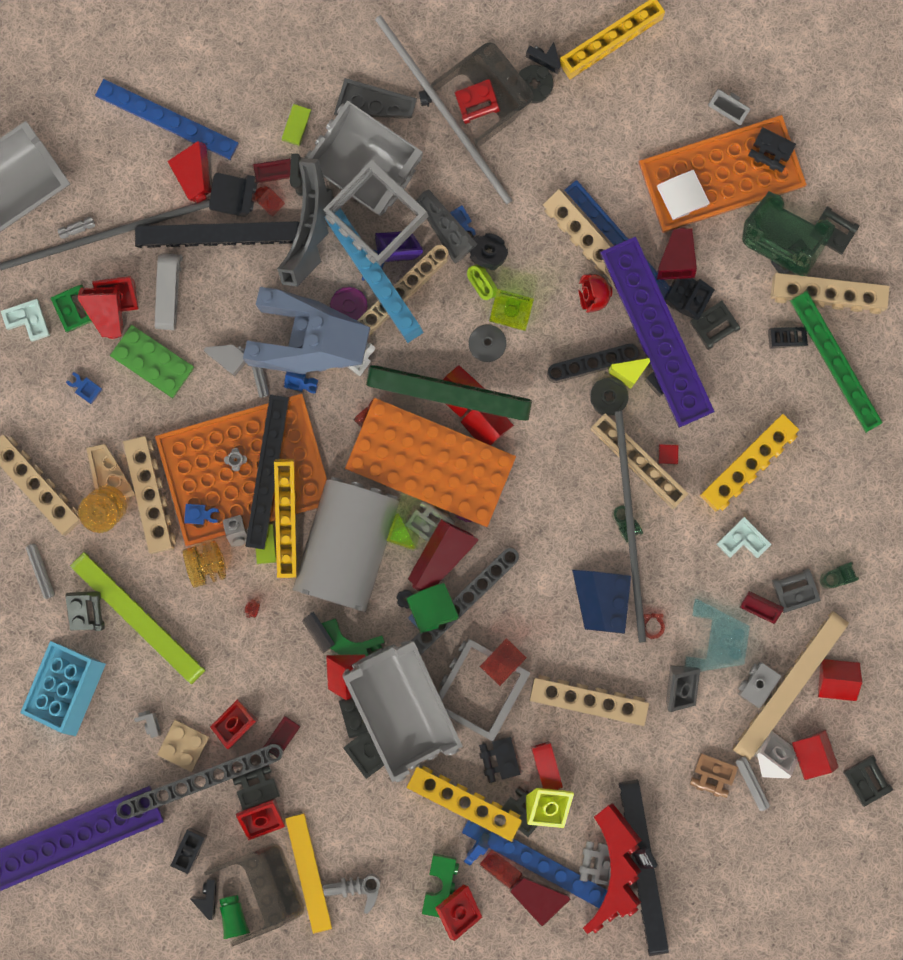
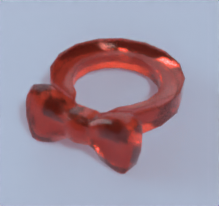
[644,613,665,639]

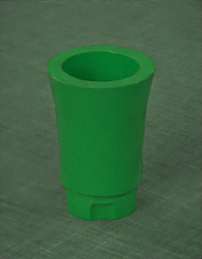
[219,895,250,939]

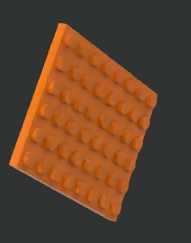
[155,393,327,547]

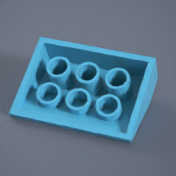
[20,641,106,736]

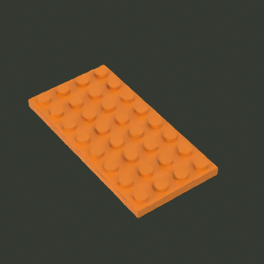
[639,115,807,233]
[345,398,516,527]

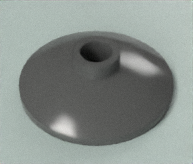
[469,325,506,362]

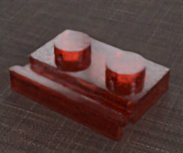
[479,638,527,686]

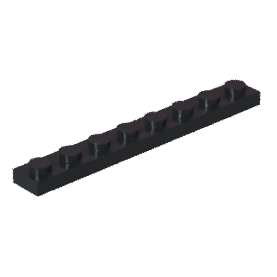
[245,395,290,550]

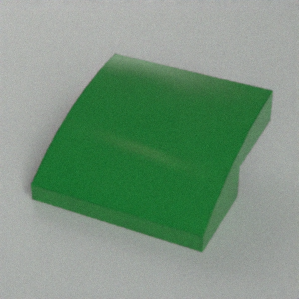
[406,583,459,634]

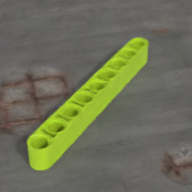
[70,552,206,684]

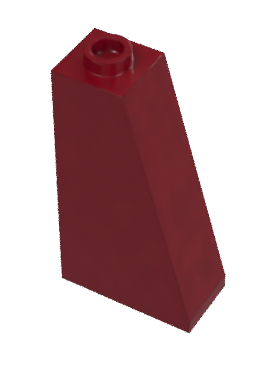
[408,519,479,592]

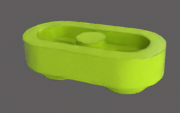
[467,264,497,300]

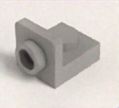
[134,710,162,738]

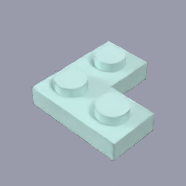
[1,299,50,342]
[716,517,772,558]

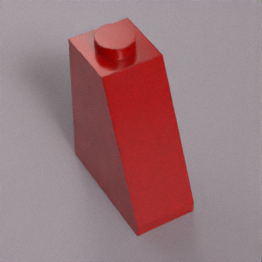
[167,141,211,203]
[77,287,124,339]
[530,741,563,790]

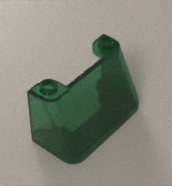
[742,191,835,276]

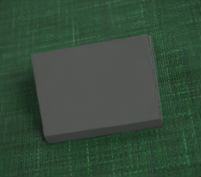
[666,665,701,712]

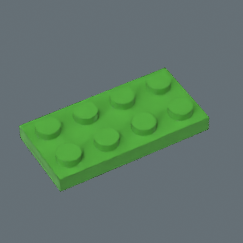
[110,325,195,398]

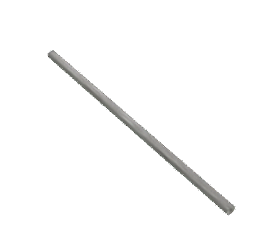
[375,15,513,205]

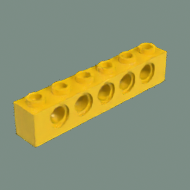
[560,0,665,80]
[700,414,799,512]
[274,459,297,578]
[406,766,522,842]

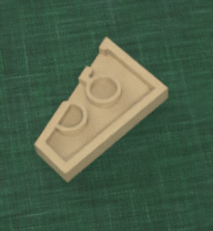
[86,444,136,504]

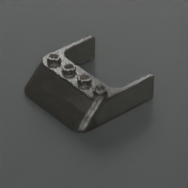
[431,42,533,148]
[204,843,304,947]

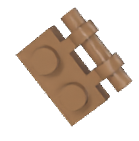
[690,753,738,798]

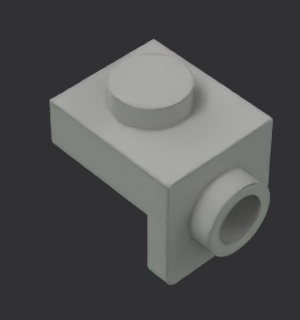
[223,515,247,547]

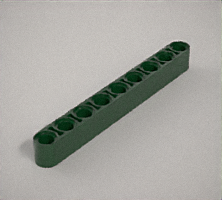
[366,365,532,421]

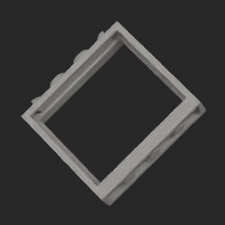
[323,160,429,266]
[438,639,530,741]

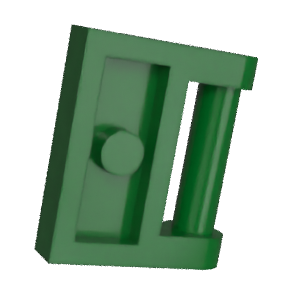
[51,285,92,333]

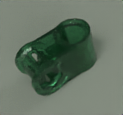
[612,506,643,543]
[820,561,860,589]

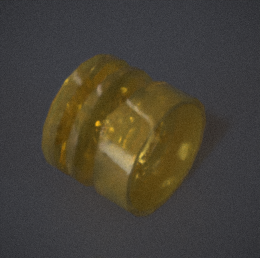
[78,485,127,533]
[183,540,226,588]

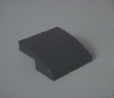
[664,278,715,320]
[302,611,335,653]

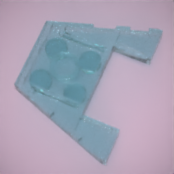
[684,599,750,672]

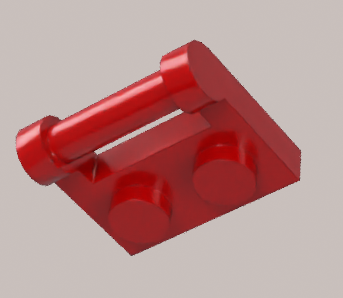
[454,79,501,124]

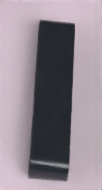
[547,344,639,383]

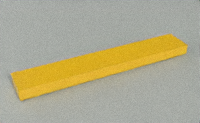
[285,813,332,934]

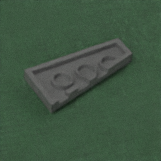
[334,78,417,118]
[416,190,477,264]

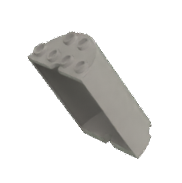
[305,100,423,216]

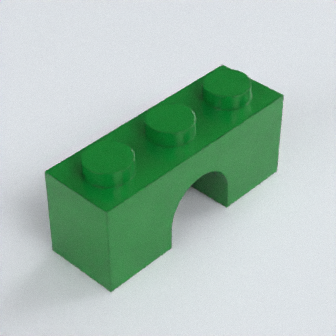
[422,853,459,918]

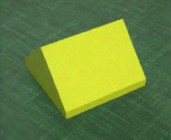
[608,358,650,389]
[526,788,574,828]

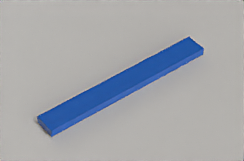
[565,180,670,298]

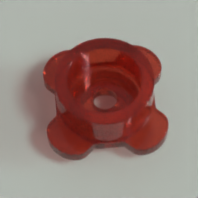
[244,599,260,618]

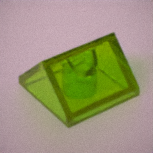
[489,289,534,331]
[386,513,416,552]

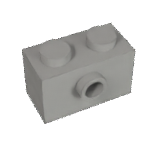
[708,88,750,125]
[738,663,781,708]

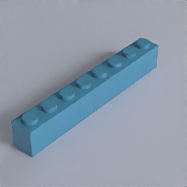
[324,208,423,343]

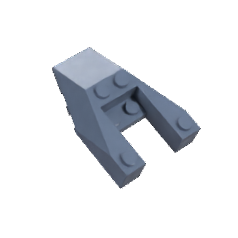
[243,287,370,374]

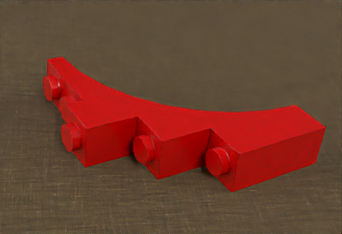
[583,803,642,935]

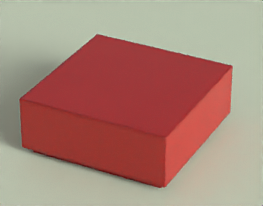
[658,444,679,465]

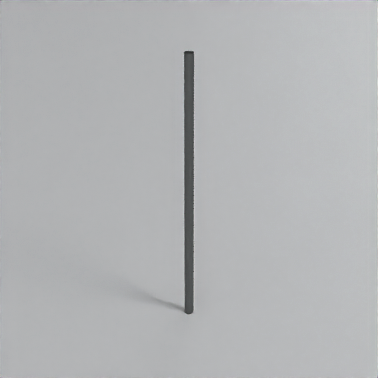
[0,199,210,271]
[615,411,646,643]

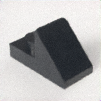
[526,42,561,75]
[190,877,217,920]

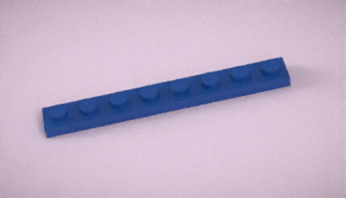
[95,79,239,160]
[462,820,608,908]

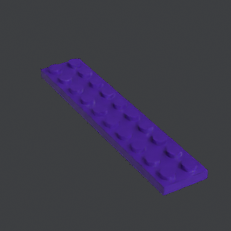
[600,236,715,428]
[0,786,165,891]

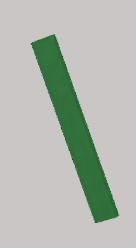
[789,291,883,433]

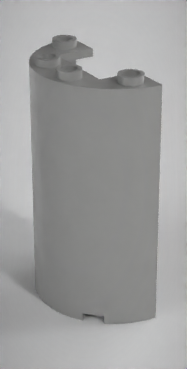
[0,121,71,232]
[292,477,399,612]
[342,641,463,782]

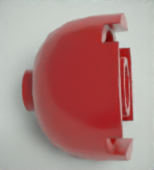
[578,274,613,313]

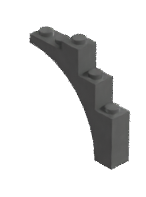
[277,158,334,287]

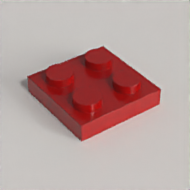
[436,884,483,941]

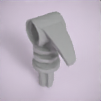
[323,874,381,914]

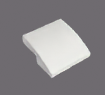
[657,170,710,220]

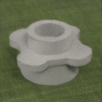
[224,448,247,471]

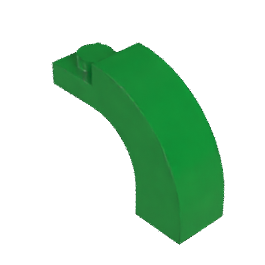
[322,618,385,656]

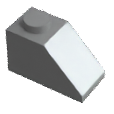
[204,345,246,377]

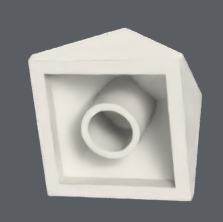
[755,731,798,778]

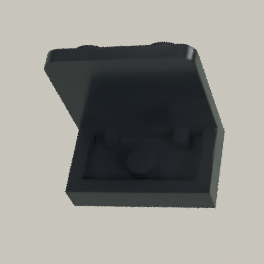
[209,173,257,217]

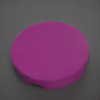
[330,287,368,320]

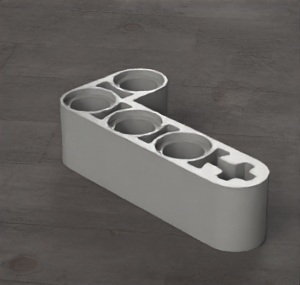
[155,253,183,330]

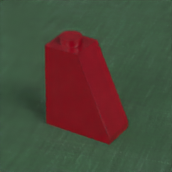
[657,227,697,280]
[509,876,571,926]

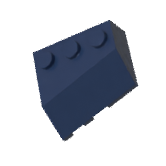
[572,570,631,634]

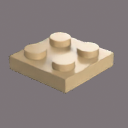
[157,720,210,772]

